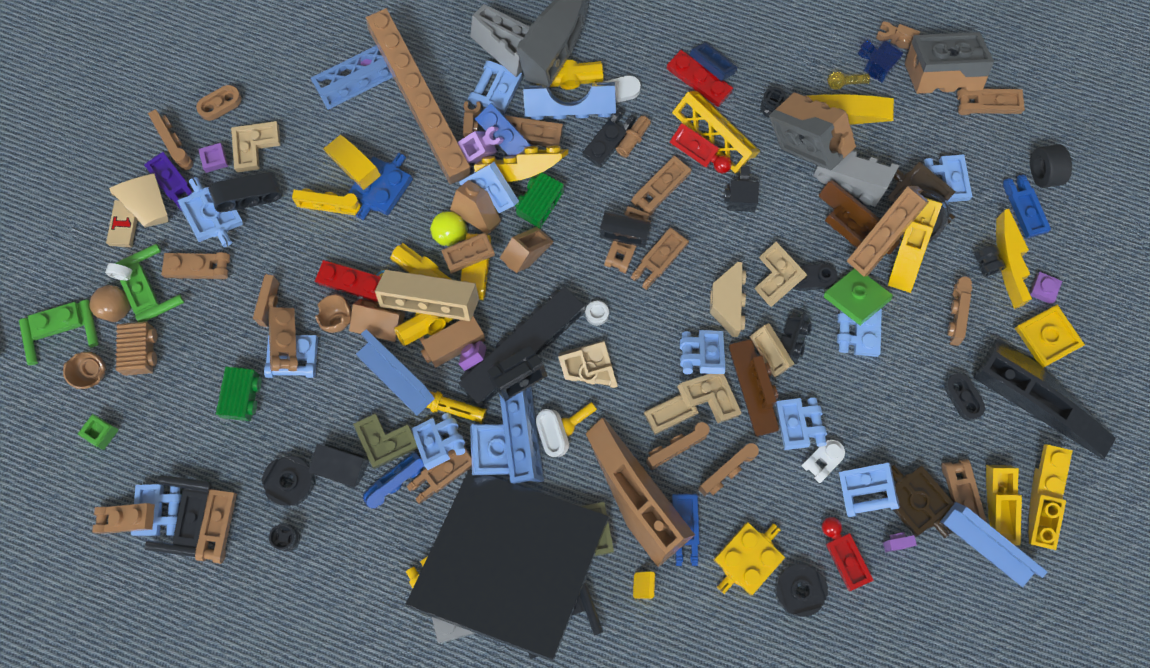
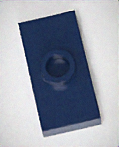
[689,42,738,81]

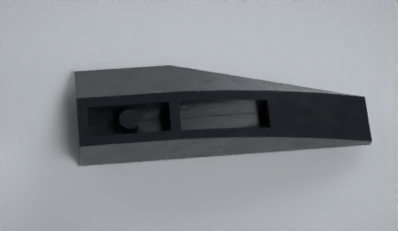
[973,338,1116,459]

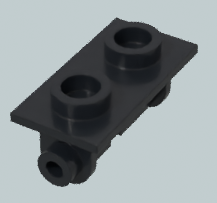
[781,312,812,365]

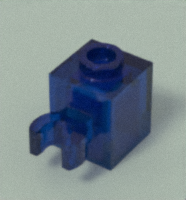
[857,40,903,83]

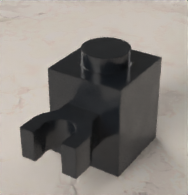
[724,167,759,213]

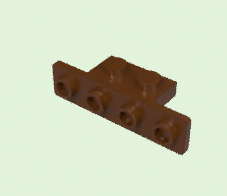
[819,180,903,255]
[728,340,779,437]

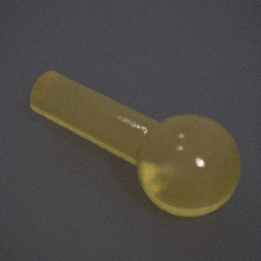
[827,71,870,90]

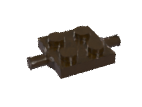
[887,162,956,224]
[882,464,954,538]

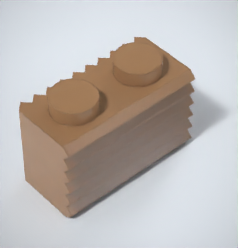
[116,322,157,376]

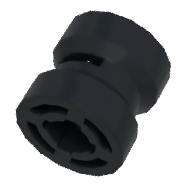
[760,87,786,118]
[974,245,1006,277]
[269,524,300,552]

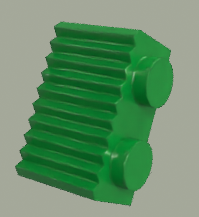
[515,172,564,229]
[216,367,262,421]

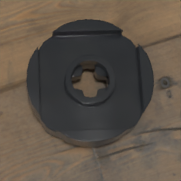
[262,456,315,506]
[775,564,828,617]

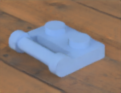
[468,61,523,114]
[264,335,318,378]
[839,463,900,517]

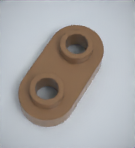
[196,85,241,121]

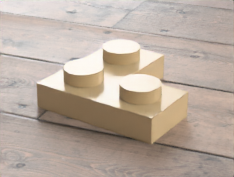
[231,121,281,172]
[754,242,807,307]
[677,374,742,423]

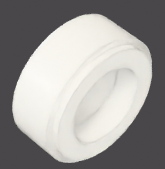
[105,263,132,281]
[585,301,609,326]

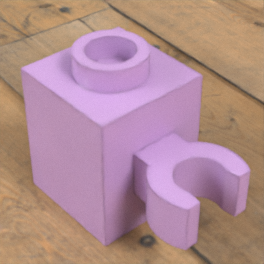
[457,127,504,163]

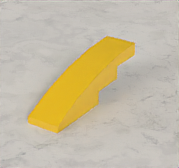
[808,94,894,125]
[996,209,1032,309]

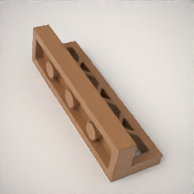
[847,186,929,277]

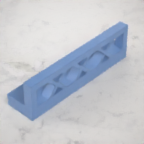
[311,45,393,110]
[356,329,435,416]
[500,386,544,484]
[940,502,1047,587]

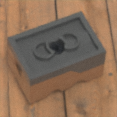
[905,32,994,94]
[769,92,856,171]

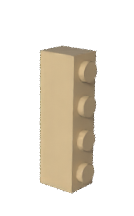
[375,270,479,321]

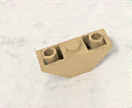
[710,262,746,337]

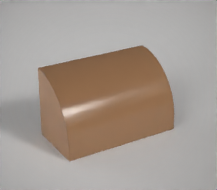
[349,299,405,342]

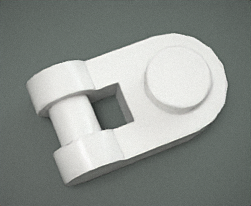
[801,440,845,483]

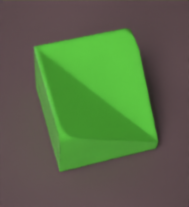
[78,414,118,450]

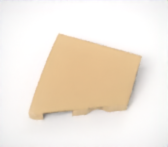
[109,174,168,227]
[558,340,618,388]

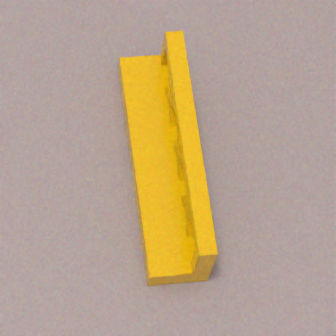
[672,91,760,173]

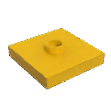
[1015,304,1085,368]

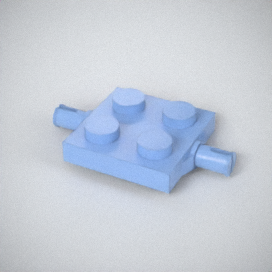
[178,177,243,247]

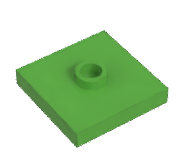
[824,268,893,326]

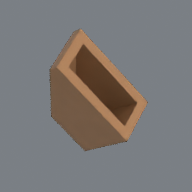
[450,180,501,235]
[500,227,554,273]

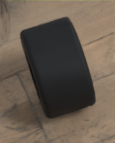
[1030,144,1072,188]

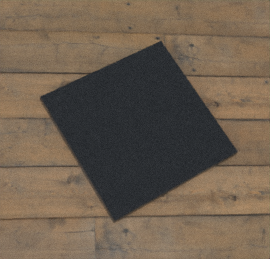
[405,469,609,662]

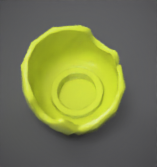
[430,211,468,246]

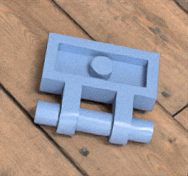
[923,155,972,202]
[837,309,882,357]
[680,330,725,374]
[776,398,827,450]
[411,413,465,470]
[131,484,182,536]

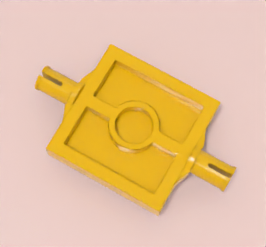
[713,522,785,595]

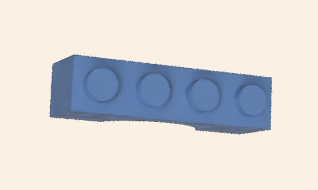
[523,82,616,120]

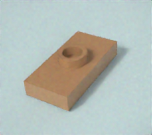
[441,232,495,274]
[253,274,280,327]

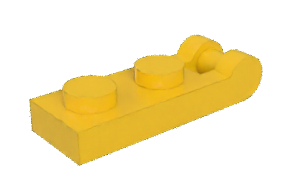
[292,189,361,215]

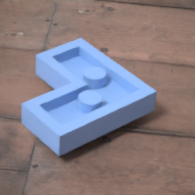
[459,162,519,213]

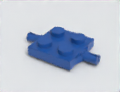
[348,153,413,221]

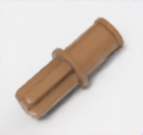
[616,116,651,158]

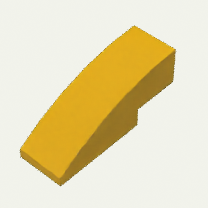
[323,135,381,190]
[986,465,1022,546]

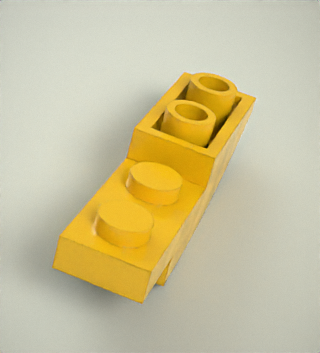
[474,146,569,182]
[888,197,942,293]
[1028,444,1073,550]

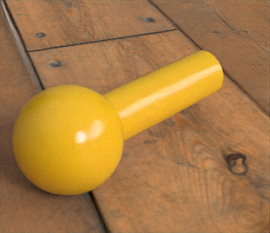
[561,402,597,437]

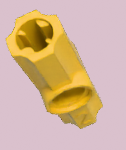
[536,60,603,90]
[390,243,452,280]
[394,313,453,346]

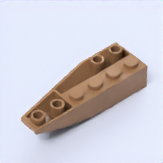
[586,418,695,567]

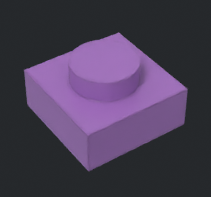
[198,143,228,173]
[1030,272,1062,304]
[459,340,486,371]
[883,532,917,553]

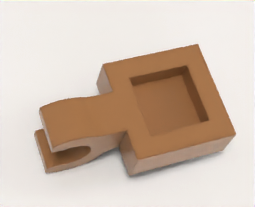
[876,22,920,50]
[463,101,481,138]

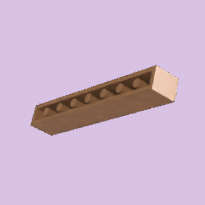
[366,8,470,185]

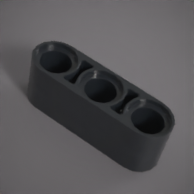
[208,172,282,212]

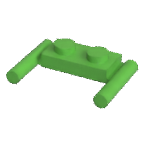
[114,243,184,322]
[19,300,99,365]

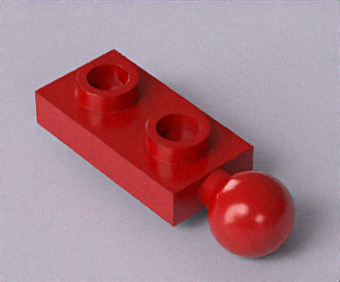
[669,123,732,174]
[822,517,874,591]

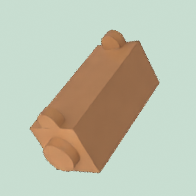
[419,316,486,368]

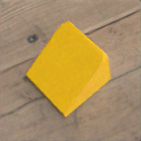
[633,572,655,599]

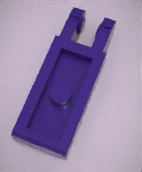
[144,152,193,212]

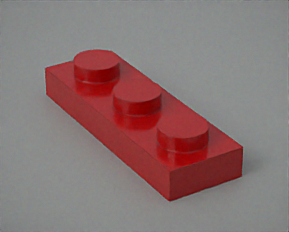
[666,50,733,107]
[314,260,381,302]

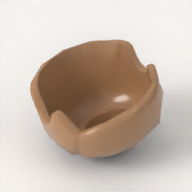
[89,285,130,322]
[315,294,352,333]
[63,352,106,389]

